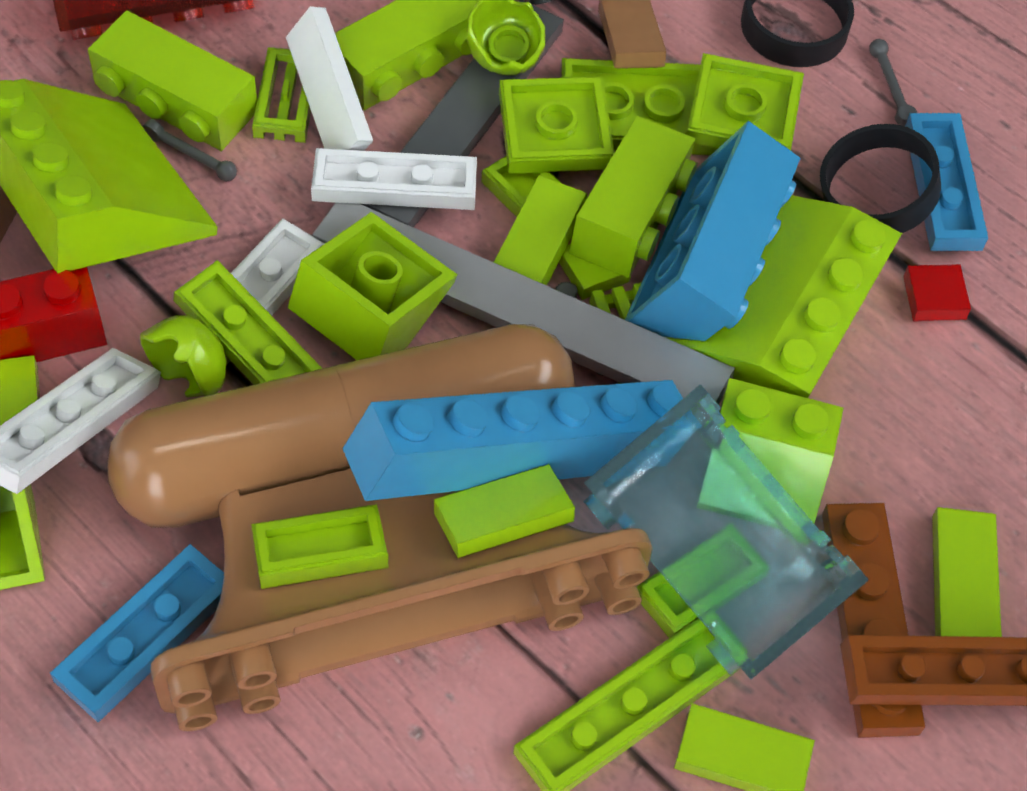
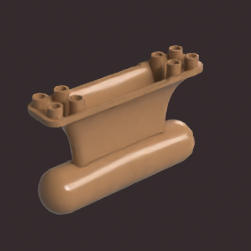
[108,324,653,731]

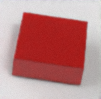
[903,264,971,321]

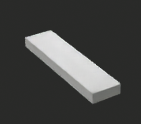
[0,348,161,494]

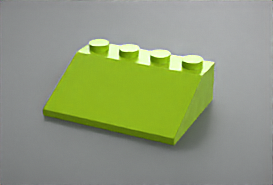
[0,79,218,273]
[665,195,902,398]

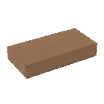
[598,0,667,68]

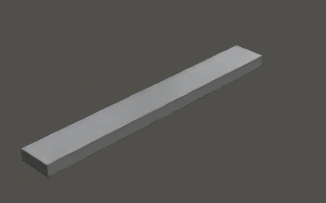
[312,203,735,422]

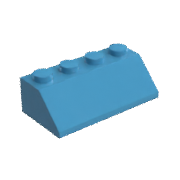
[625,121,800,341]

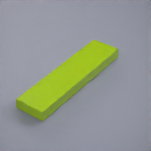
[513,610,750,791]

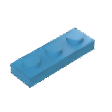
[905,113,988,251]
[50,544,224,722]

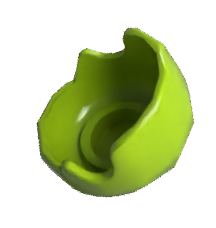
[467,0,545,76]
[140,315,226,397]

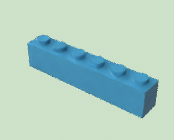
[343,380,698,501]

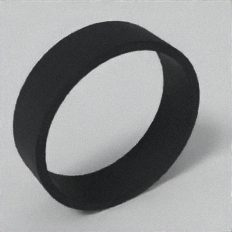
[741,0,854,67]
[820,124,941,233]

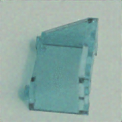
[583,384,869,680]

